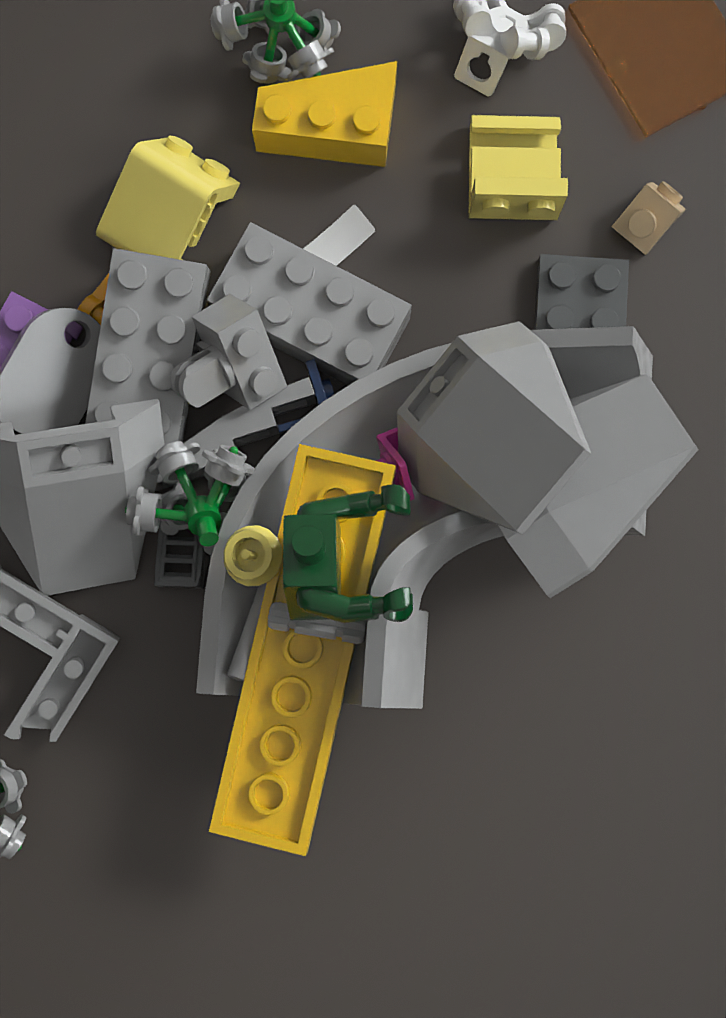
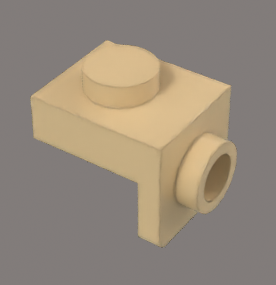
[612,181,686,255]

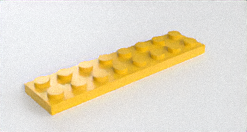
[209,444,396,856]

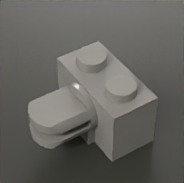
[170,294,288,410]

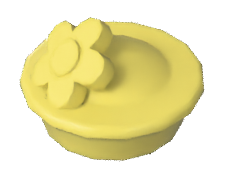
[224,525,282,586]

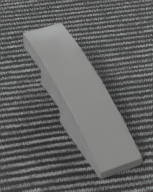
[155,377,316,491]

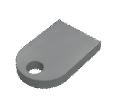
[0,308,101,434]

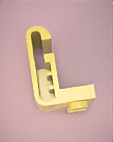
[469,115,568,220]
[96,135,240,260]

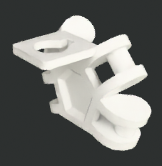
[453,0,566,96]

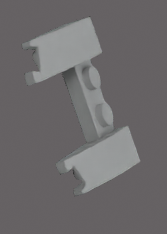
[0,565,121,742]

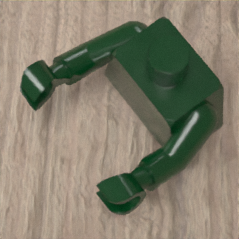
[283,484,413,623]

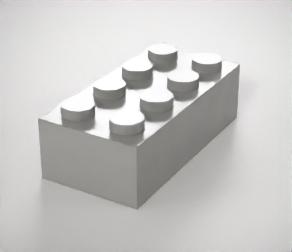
[207,222,412,386]
[85,248,211,445]

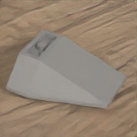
[397,321,591,535]
[499,374,699,598]
[0,399,165,596]

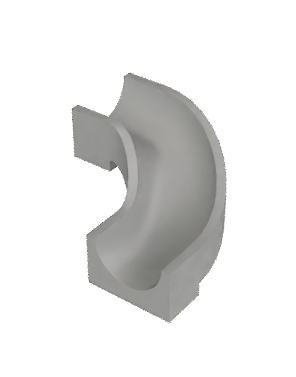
[196,326,653,709]

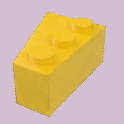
[252,61,397,167]

